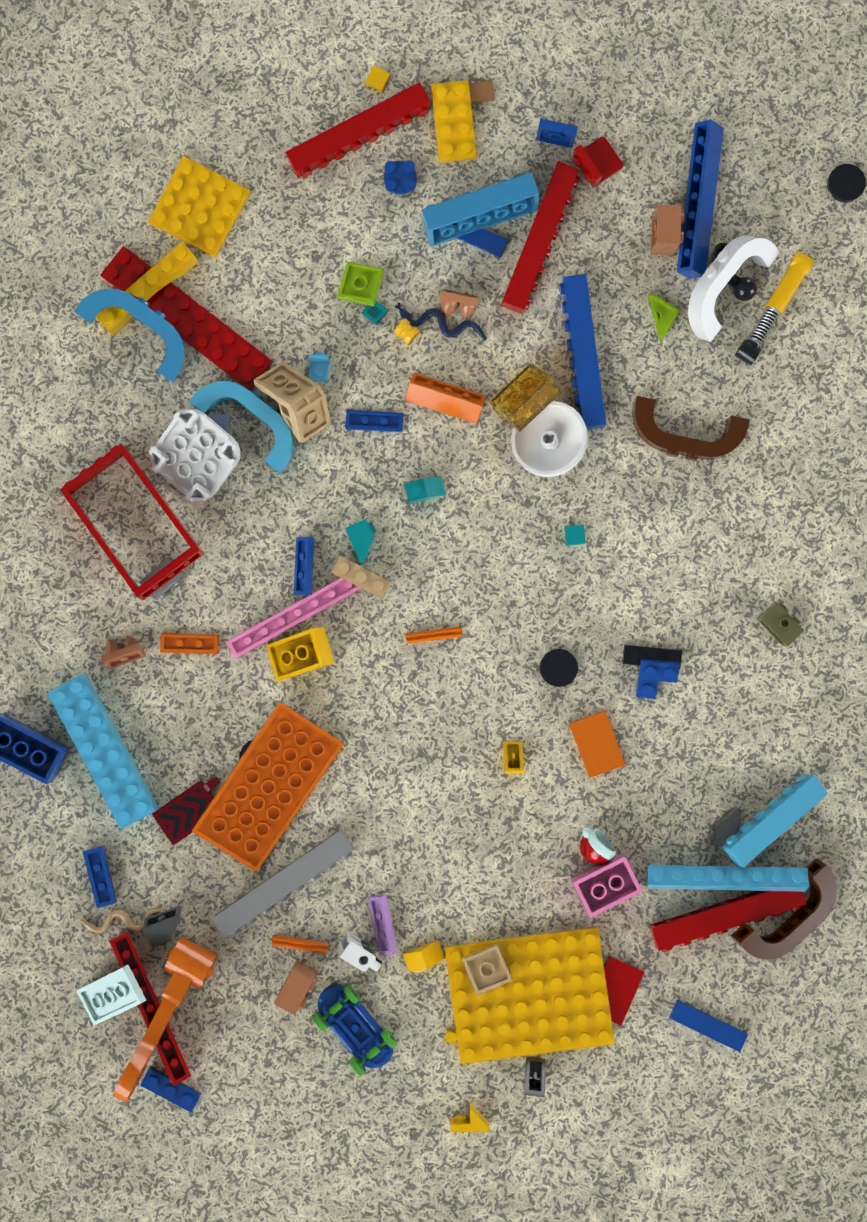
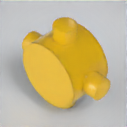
[444,1029,457,1044]

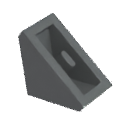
[523,1057,546,1097]

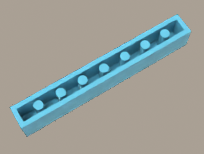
[647,865,809,892]

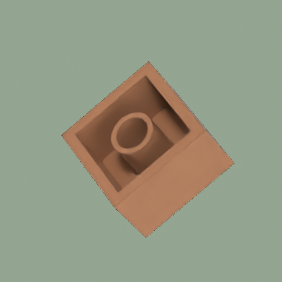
[651,204,684,255]
[274,960,318,1015]

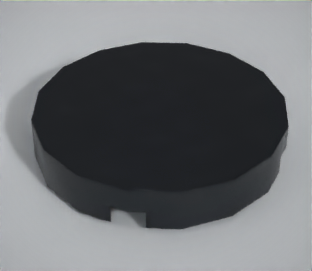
[827,164,866,203]
[540,649,578,687]

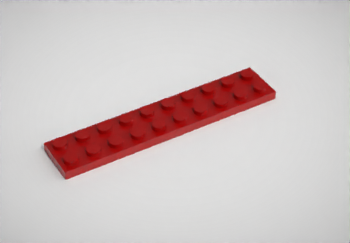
[100,246,273,391]

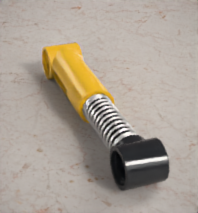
[735,251,815,365]

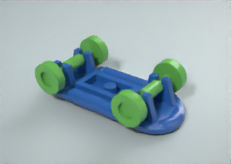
[312,984,398,1076]

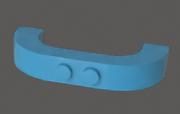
[74,289,184,382]

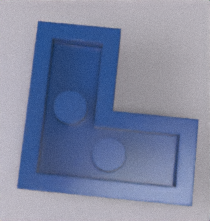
[636,659,680,699]

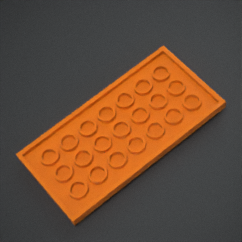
[192,701,344,872]

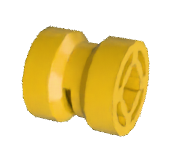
[394,318,420,345]

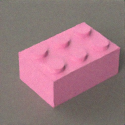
[571,853,643,918]

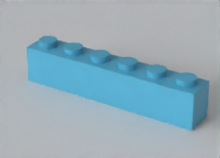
[722,774,828,867]

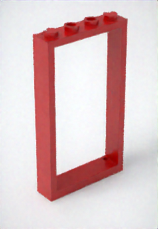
[60,444,205,600]

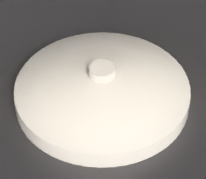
[511,401,588,477]

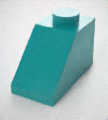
[404,476,446,505]
[345,519,376,565]

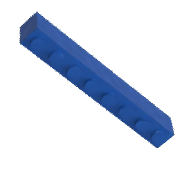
[677,119,724,279]
[559,274,606,430]

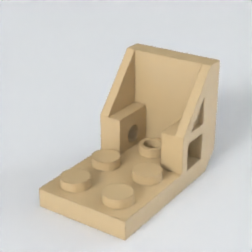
[253,362,331,443]

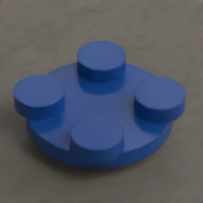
[384,160,417,195]

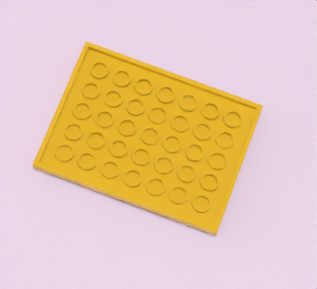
[445,926,615,1064]

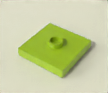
[337,262,384,306]

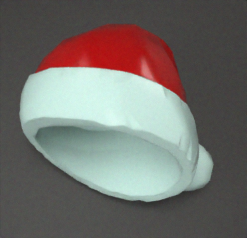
[580,827,616,865]

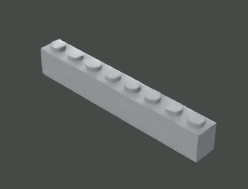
[211,829,354,938]

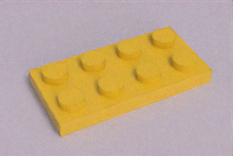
[431,80,477,163]

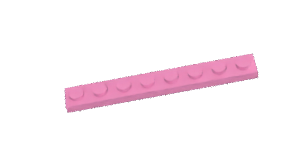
[227,578,361,659]

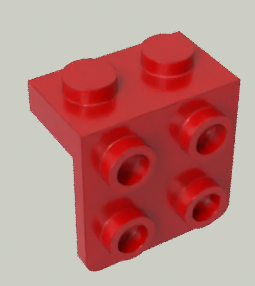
[572,137,623,188]

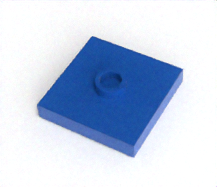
[536,118,578,148]

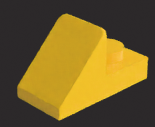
[450,1102,490,1132]

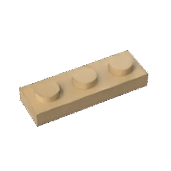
[331,556,391,600]

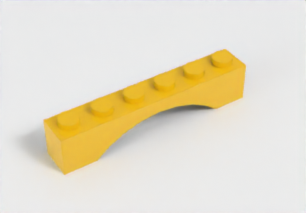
[96,242,198,336]

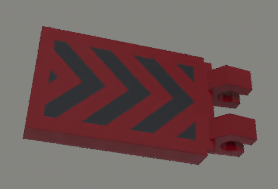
[152,777,220,845]

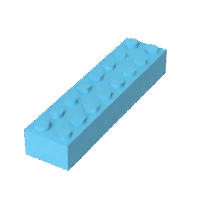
[47,674,159,829]

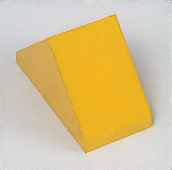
[503,741,524,773]
[402,940,445,972]

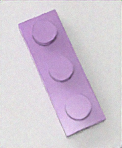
[368,895,398,955]

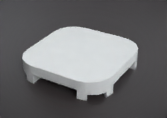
[149,409,240,502]

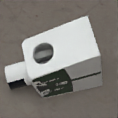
[338,930,382,972]

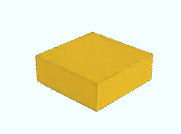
[365,66,391,92]

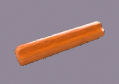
[406,627,462,643]
[271,935,329,954]

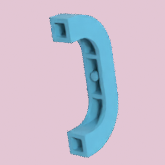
[189,381,294,475]

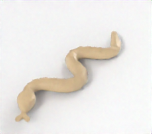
[80,907,166,933]

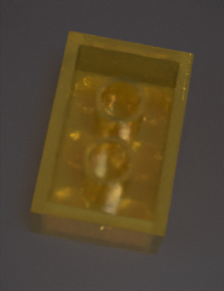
[489,363,562,432]

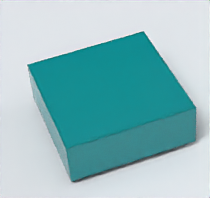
[362,301,388,326]
[564,525,586,546]

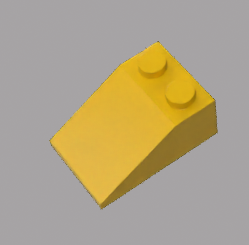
[266,627,335,682]

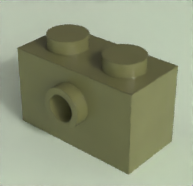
[757,602,804,647]

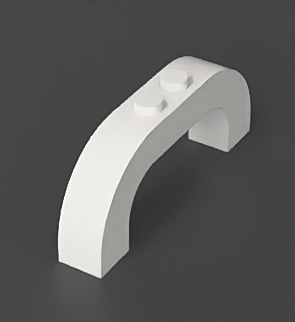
[688,235,780,342]

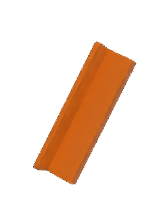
[405,372,486,424]

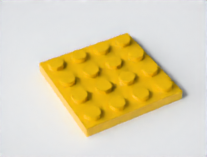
[148,156,251,258]

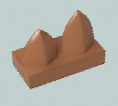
[440,289,480,318]
[101,636,146,669]

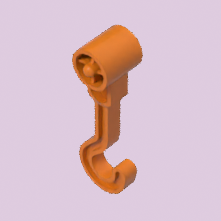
[113,936,218,1103]

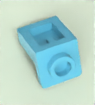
[309,352,329,382]

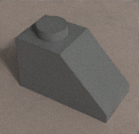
[708,807,742,847]
[142,905,182,948]

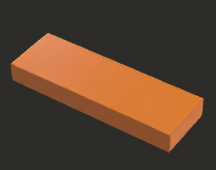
[160,633,219,654]

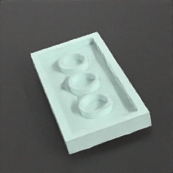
[77,965,146,1025]

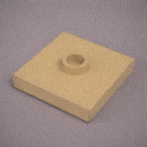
[462,943,513,995]

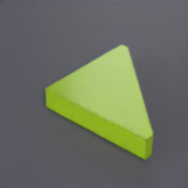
[648,292,680,341]

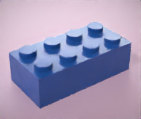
[0,713,71,784]

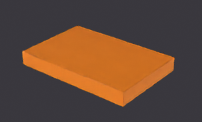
[569,710,625,778]

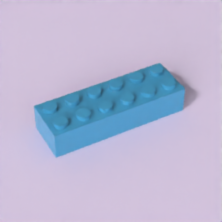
[422,173,539,247]

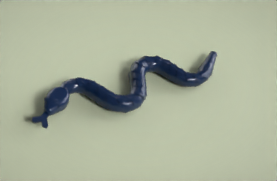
[394,303,487,340]

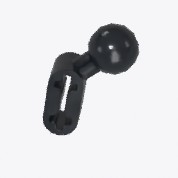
[711,243,757,301]

